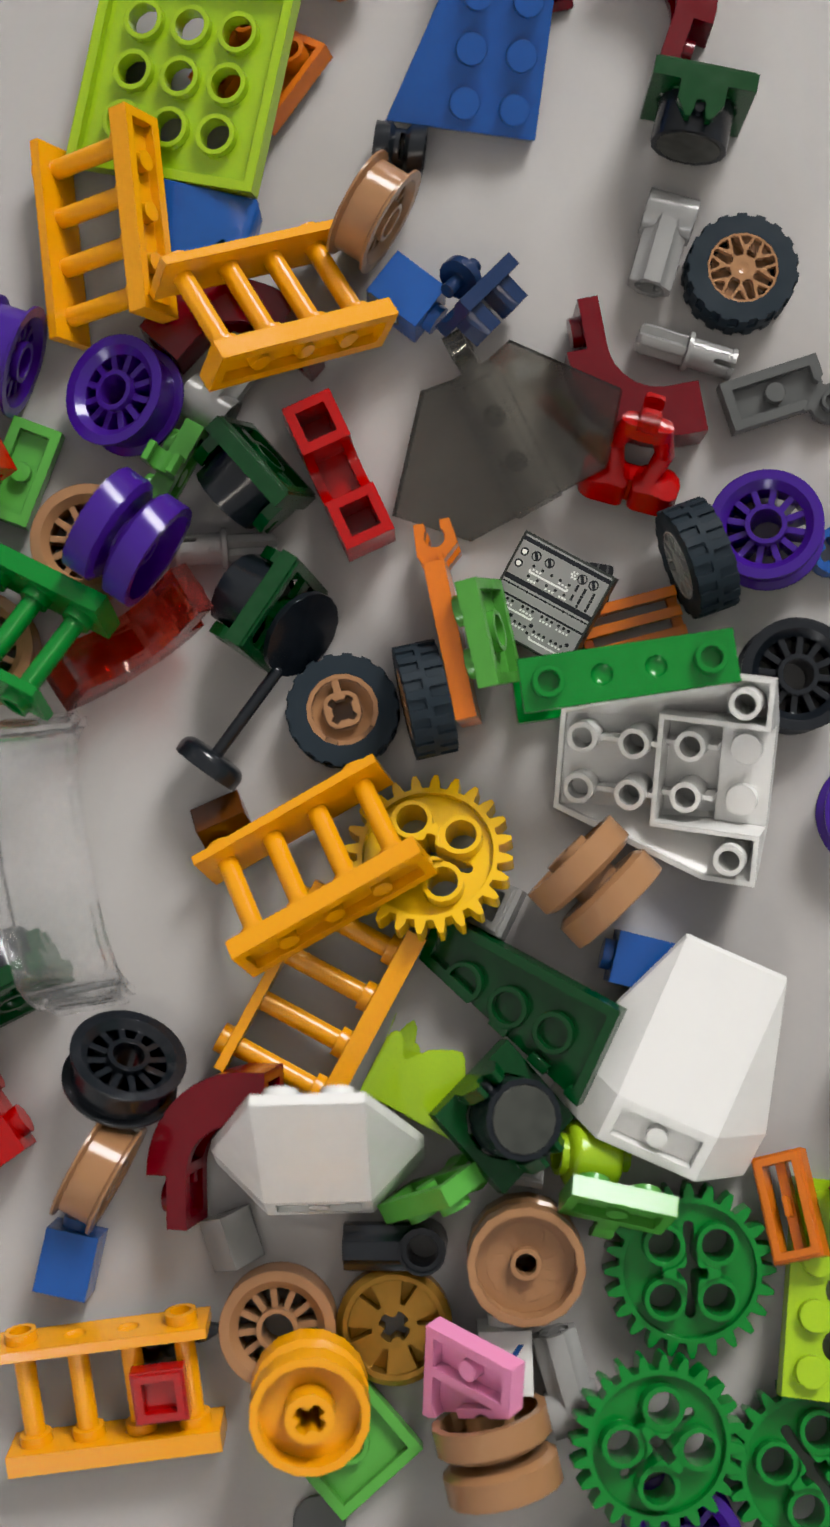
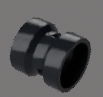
[372,120,428,178]

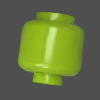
[550,1120,632,1185]

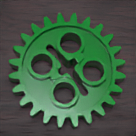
[602,1179,777,1359]
[567,1348,746,1527]
[725,1380,830,1527]

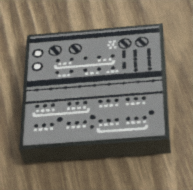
[500,530,619,656]

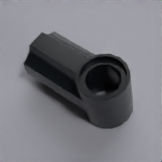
[342,1218,448,1277]

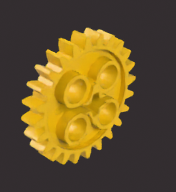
[345,775,514,942]

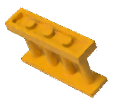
[29,101,179,350]
[149,219,399,392]
[191,753,438,978]
[212,879,427,1094]
[0,1303,228,1479]

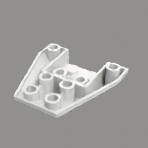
[553,673,780,888]
[551,933,787,1182]
[211,1085,425,1215]

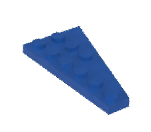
[385,0,554,141]

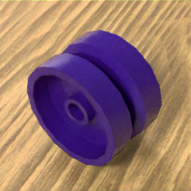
[62,467,192,607]

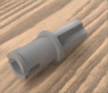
[635,323,739,381]
[175,528,277,569]

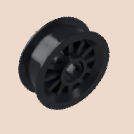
[738,617,830,735]
[61,1010,187,1129]

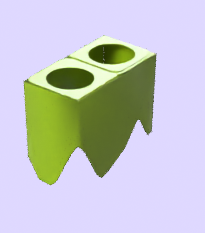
[360,1013,469,1140]

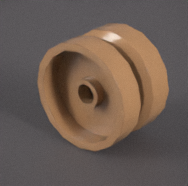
[527,815,662,949]
[467,1191,586,1328]
[432,1392,564,1515]

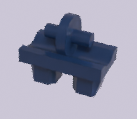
[435,252,528,347]

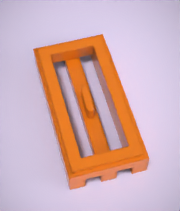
[583,585,688,649]
[751,1147,830,1266]

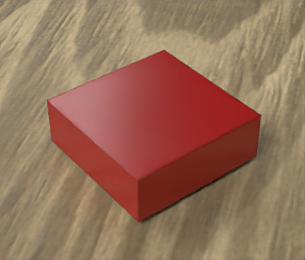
[129,1360,192,1426]

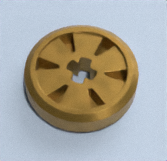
[336,1271,453,1386]

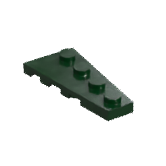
[419,921,627,1107]

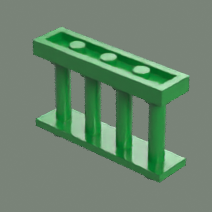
[0,543,121,722]
[511,627,742,725]

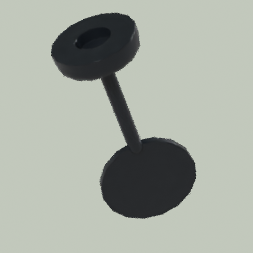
[176,591,338,791]

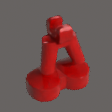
[577,392,680,517]

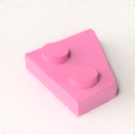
[422,1316,525,1419]

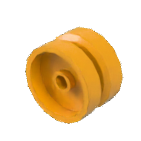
[249,1328,370,1477]

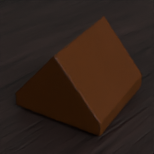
[190,790,252,849]

